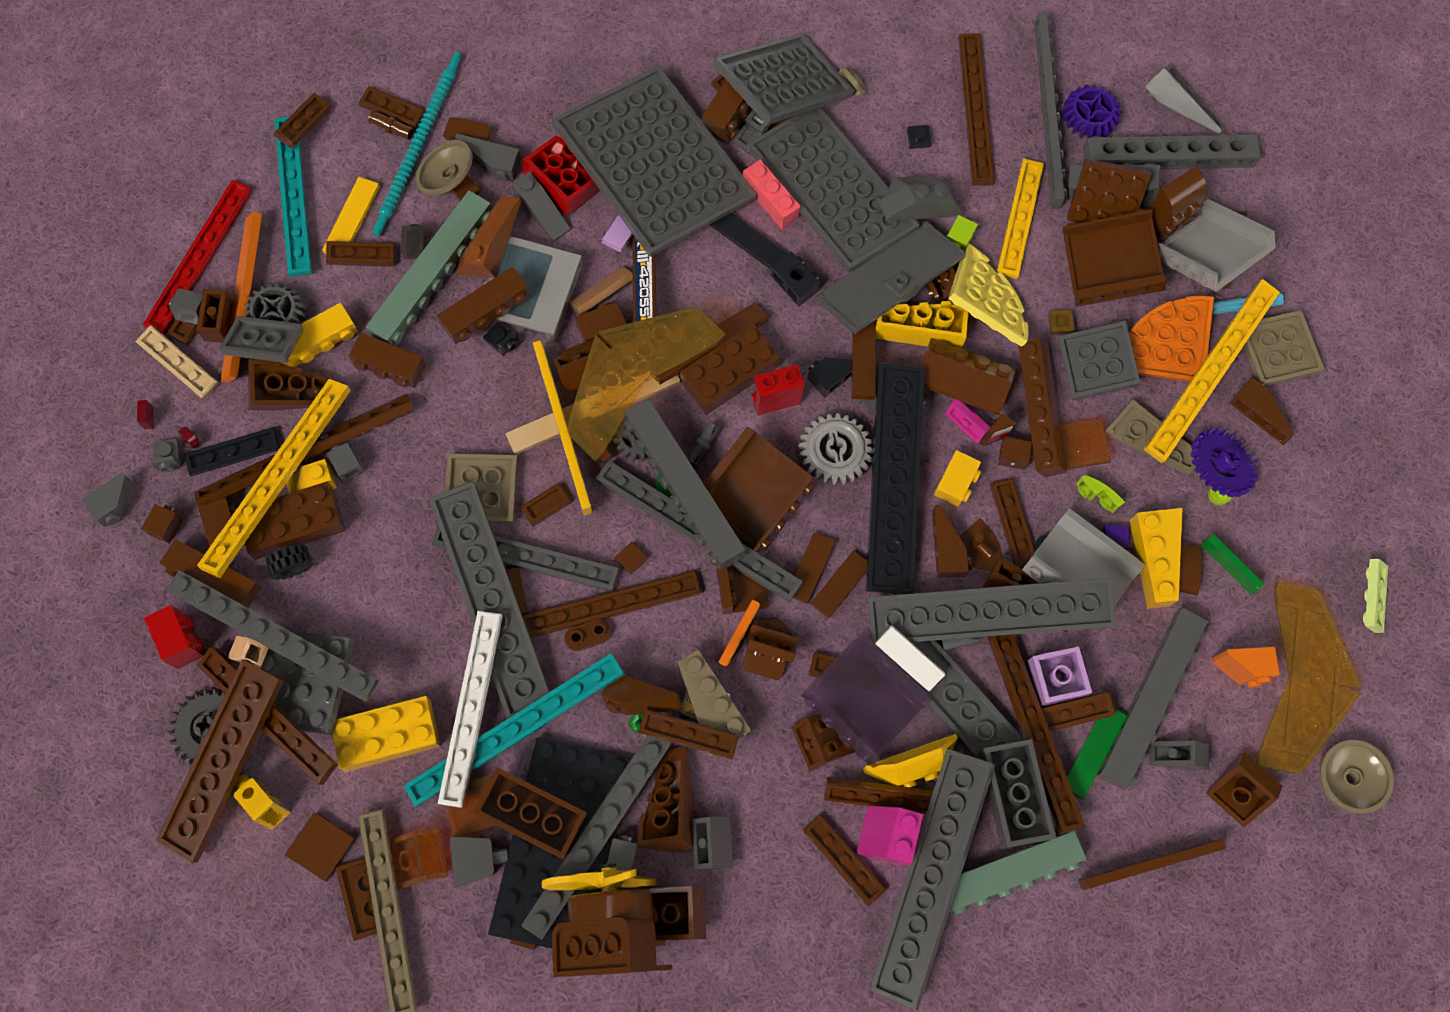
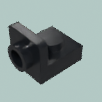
[483,322,518,356]

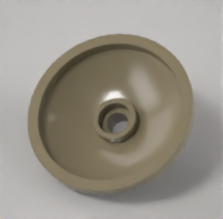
[416,140,473,196]
[1319,740,1394,814]

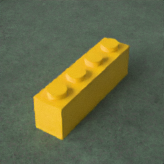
[281,302,358,368]

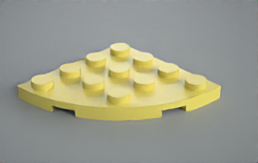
[948,243,1028,346]

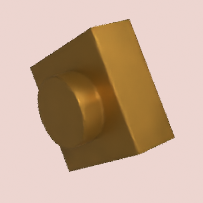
[1048,310,1074,335]

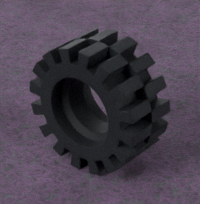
[265,544,313,580]

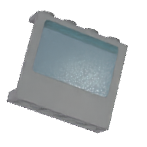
[484,236,583,342]

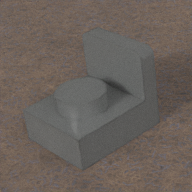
[151,439,181,472]

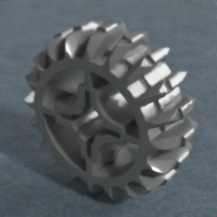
[244,282,306,324]

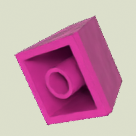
[856,806,923,867]

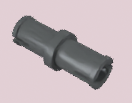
[687,422,721,468]

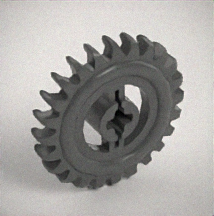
[167,688,225,765]

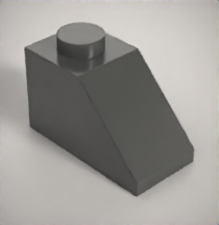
[82,473,133,527]
[1150,740,1209,770]

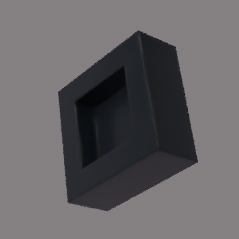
[906,125,931,149]

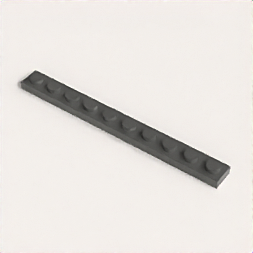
[1034,11,1067,209]
[596,461,803,603]
[166,570,379,702]
[521,736,671,940]

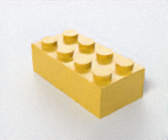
[332,696,441,772]

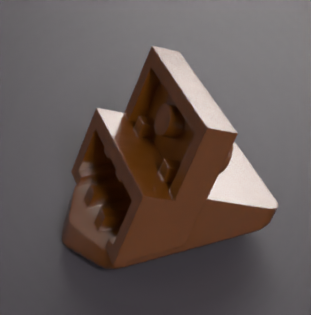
[743,618,798,680]

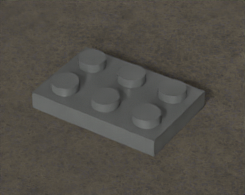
[219,316,304,363]

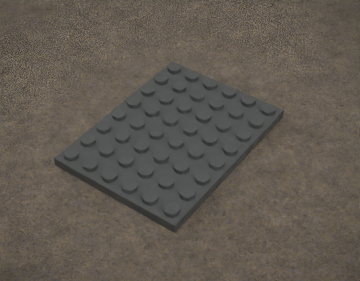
[551,66,757,257]

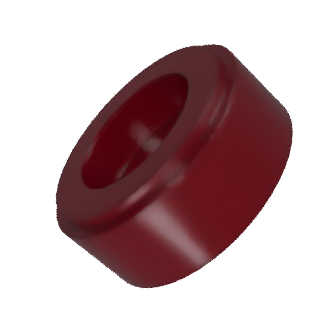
[177,426,200,449]

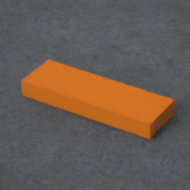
[717,599,760,667]

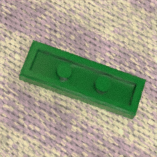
[1200,534,1264,595]

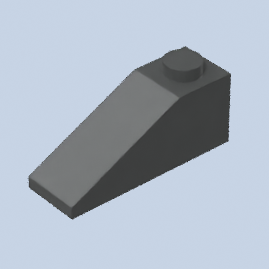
[455,134,521,182]
[512,172,571,242]

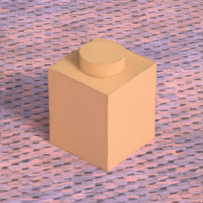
[227,636,269,667]

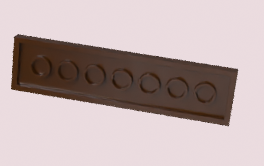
[156,659,284,863]

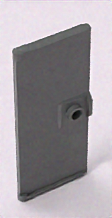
[815,221,966,334]

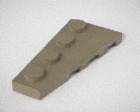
[1103,400,1196,475]
[678,650,751,758]

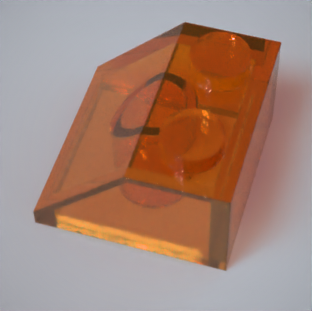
[389,827,449,890]

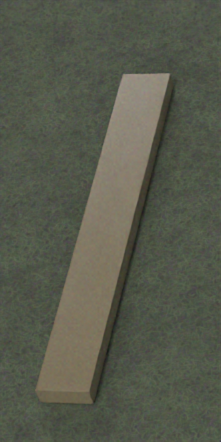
[358,809,418,1012]

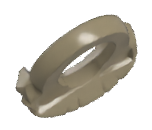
[839,67,866,96]

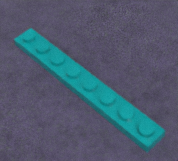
[274,116,312,278]

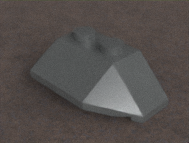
[879,176,962,221]

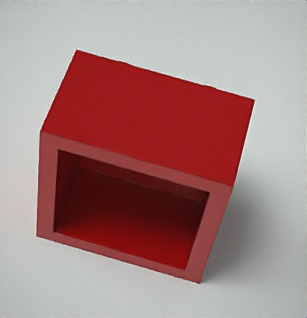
[144,605,204,669]

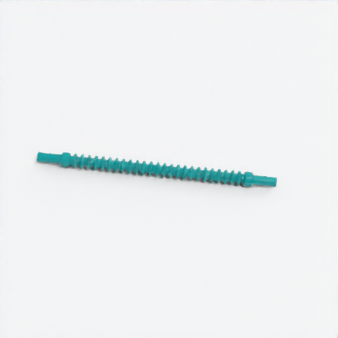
[372,52,462,237]

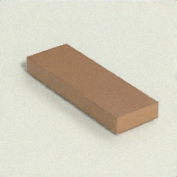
[569,266,633,314]

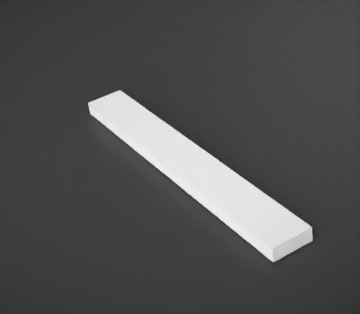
[438,611,503,808]

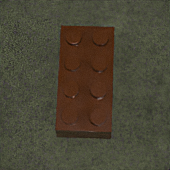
[680,323,780,415]
[245,481,346,560]
[473,767,587,860]

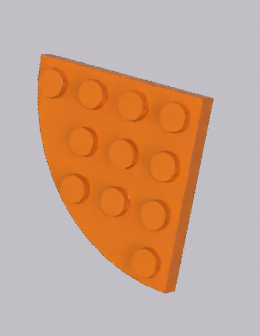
[1129,296,1214,383]

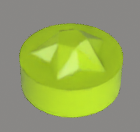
[1208,486,1232,505]

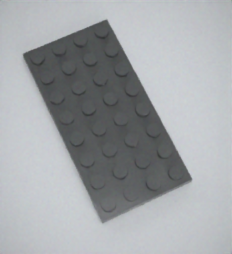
[747,107,920,273]

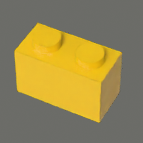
[934,450,981,507]

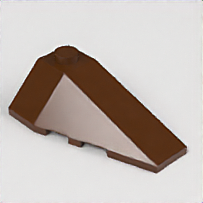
[248,359,345,410]
[637,747,695,852]

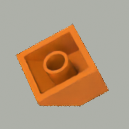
[1212,647,1280,688]

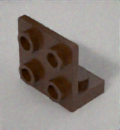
[716,565,769,615]
[791,706,860,771]

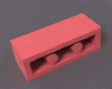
[743,159,801,229]

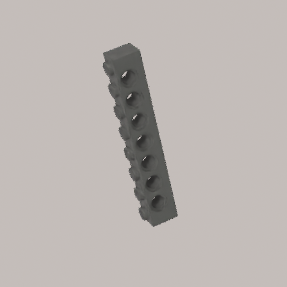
[1082,133,1261,170]

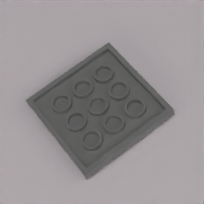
[261,631,355,736]

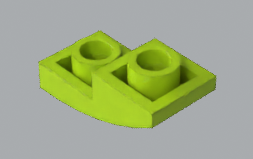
[1076,475,1125,514]

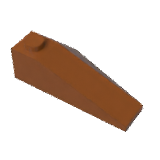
[456,197,521,278]

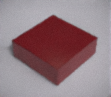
[137,400,154,429]

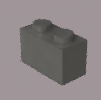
[692,817,733,870]

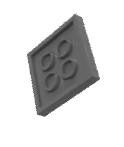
[1058,321,1141,401]

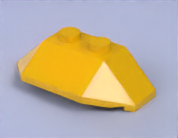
[863,734,958,788]

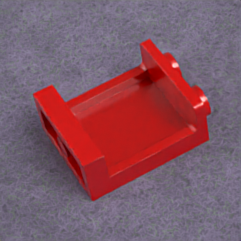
[751,365,804,416]

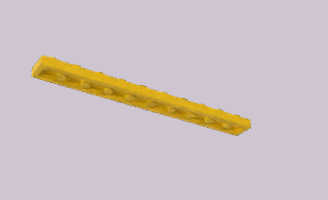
[1143,279,1280,463]
[197,379,351,578]

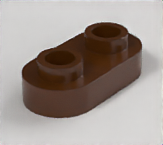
[565,619,611,651]

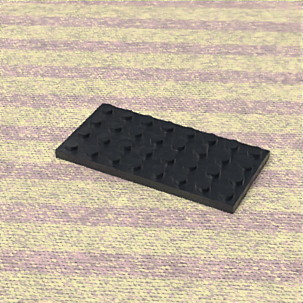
[488,737,632,949]

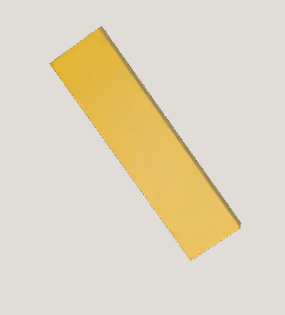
[322,177,380,254]

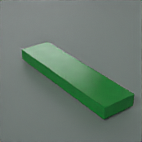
[1066,708,1127,799]

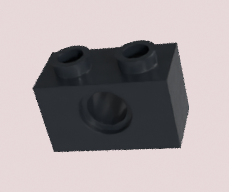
[770,251,820,307]

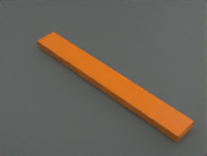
[221,211,262,383]

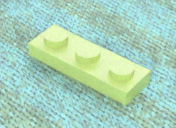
[1363,559,1388,633]

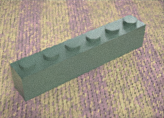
[949,831,1086,916]

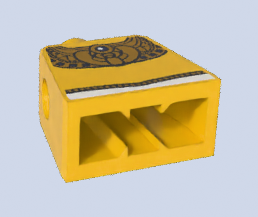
[234,774,291,830]

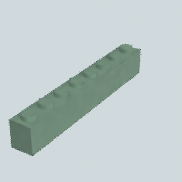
[366,190,492,346]

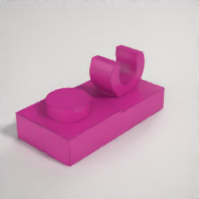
[945,399,991,444]

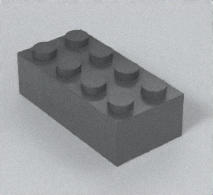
[979,739,1056,850]

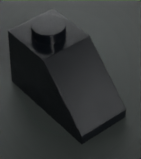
[807,357,852,398]

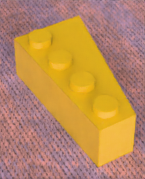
[875,301,968,348]
[1129,508,1182,609]

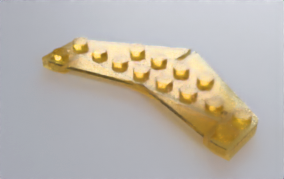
[567,307,726,461]
[1256,581,1362,774]

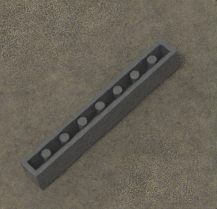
[624,399,745,571]
[1096,607,1208,790]

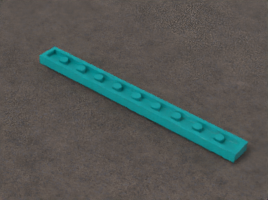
[403,653,625,807]

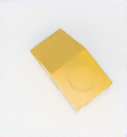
[286,459,337,493]

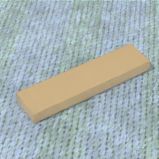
[135,325,219,399]

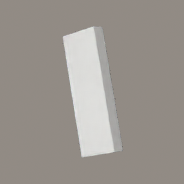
[875,625,945,691]

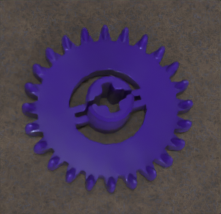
[1191,428,1259,497]

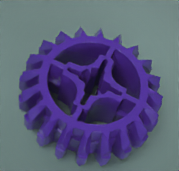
[1062,84,1121,138]

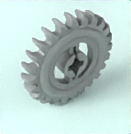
[798,413,873,485]

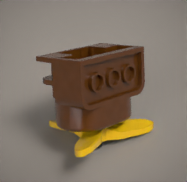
[542,864,672,977]

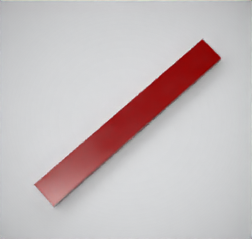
[143,179,253,336]

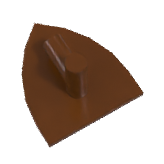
[960,518,1002,571]

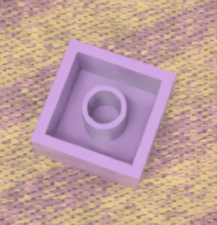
[1027,646,1092,707]

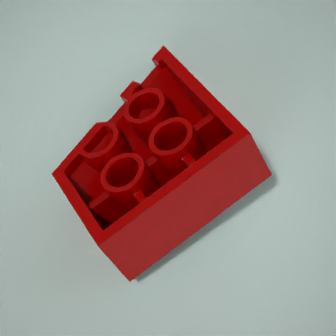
[523,135,600,216]

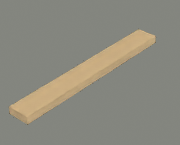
[505,372,680,455]

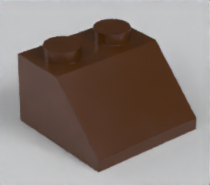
[1206,752,1282,827]

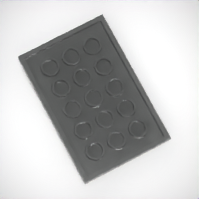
[713,33,855,125]

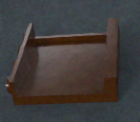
[1063,209,1166,307]
[703,426,816,552]

